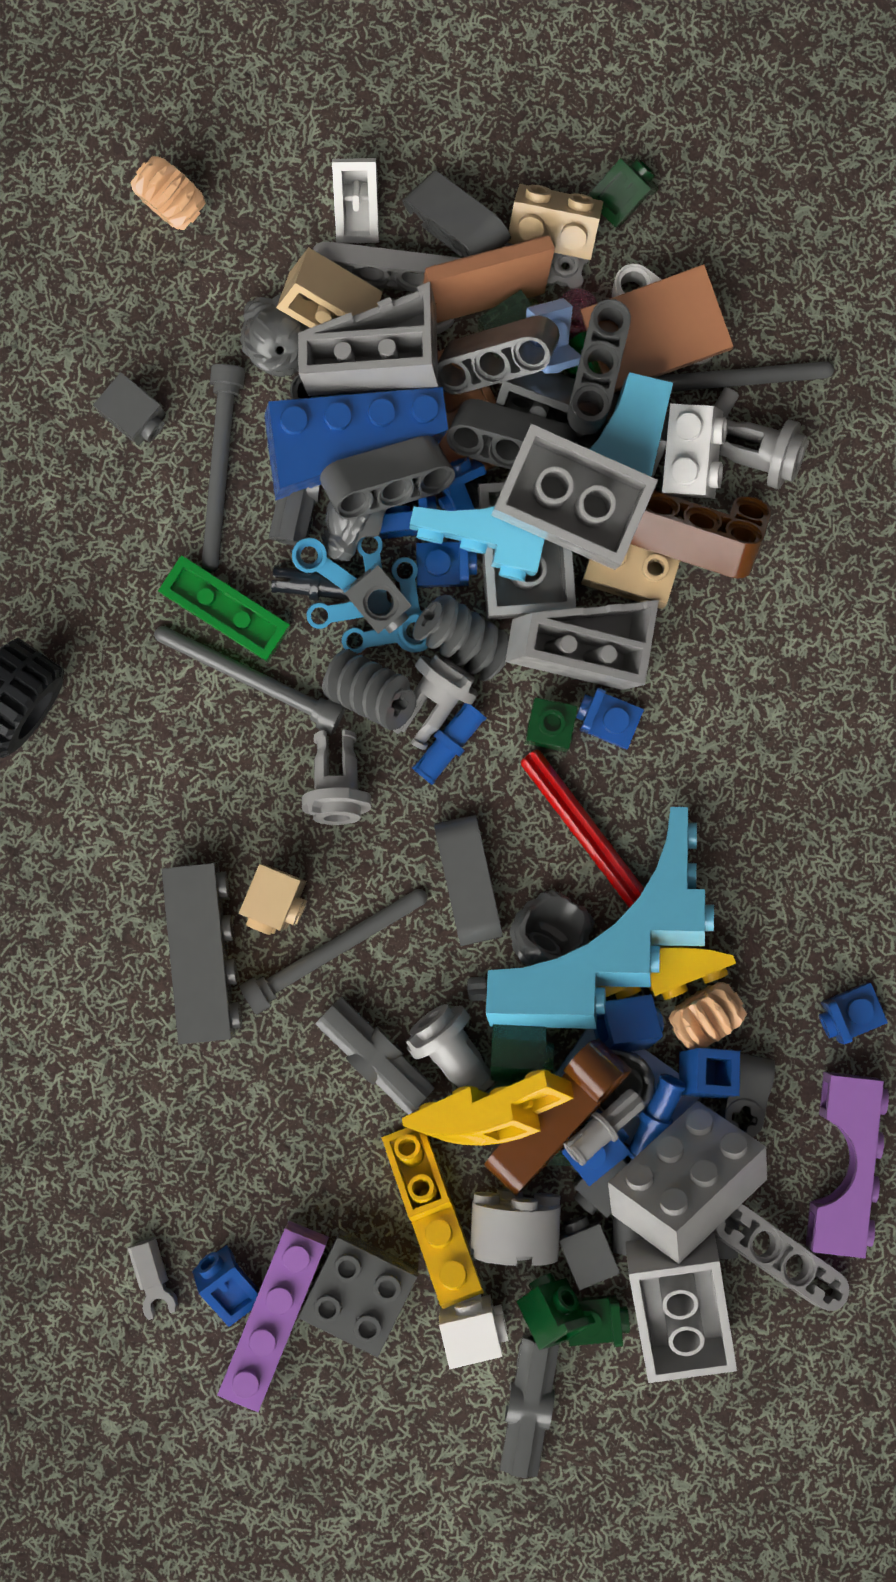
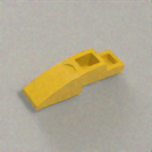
[598,946,736,1000]
[402,1070,574,1146]
[381,1128,484,1309]

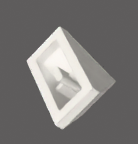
[332,158,379,243]

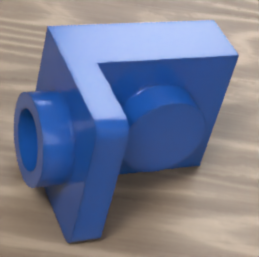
[379,495,437,539]
[416,541,477,588]
[576,688,644,750]
[819,982,888,1045]
[192,1245,260,1327]

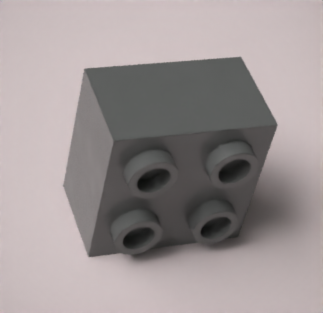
[298,1229,418,1358]

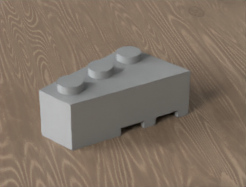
[298,282,438,396]
[505,600,659,690]

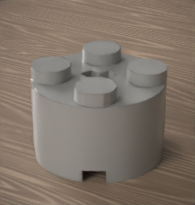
[470,1187,561,1266]

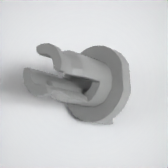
[719,415,809,490]
[393,653,478,750]
[302,729,371,825]
[406,1004,495,1092]

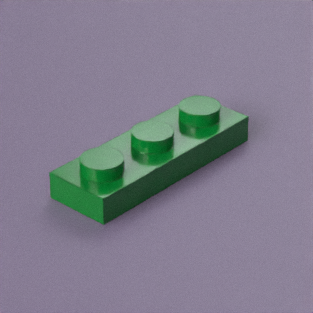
[158,555,291,663]

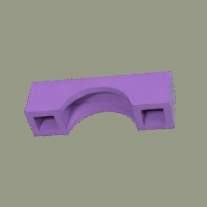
[806,1072,889,1258]
[217,1221,329,1412]

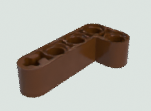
[631,490,771,578]
[484,1039,632,1196]

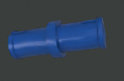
[412,703,487,785]
[627,1073,686,1159]

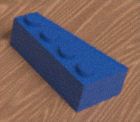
[264,387,448,501]

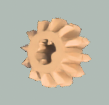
[130,156,206,230]
[668,982,747,1050]

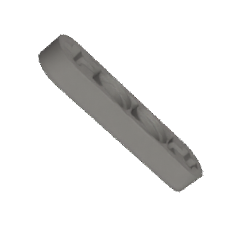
[313,242,460,292]
[714,1204,849,1311]

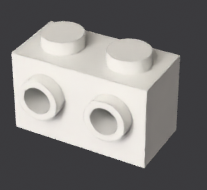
[662,404,727,499]
[439,1294,509,1369]

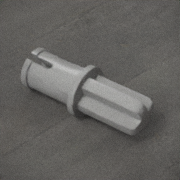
[563,1089,645,1166]

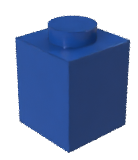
[593,994,664,1052]
[679,1048,740,1099]

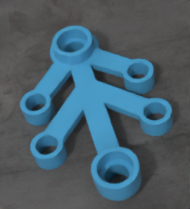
[292,536,428,654]

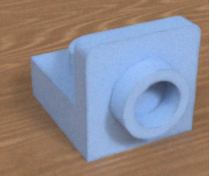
[526,298,581,374]

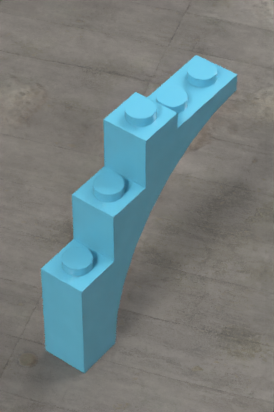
[409,372,673,581]
[486,807,714,1029]

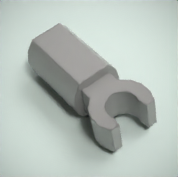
[127,1237,178,1320]

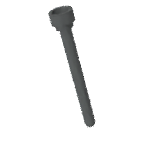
[656,361,834,392]
[202,364,245,572]
[154,626,346,736]
[239,889,428,1015]

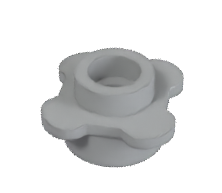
[547,253,588,290]

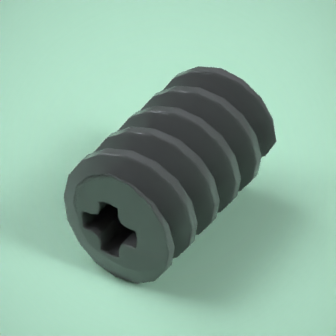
[412,595,509,681]
[322,649,416,730]

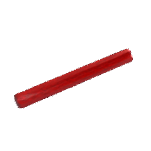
[521,749,644,908]

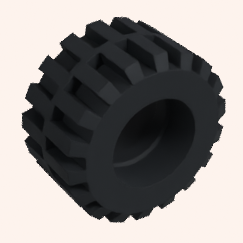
[0,638,64,758]

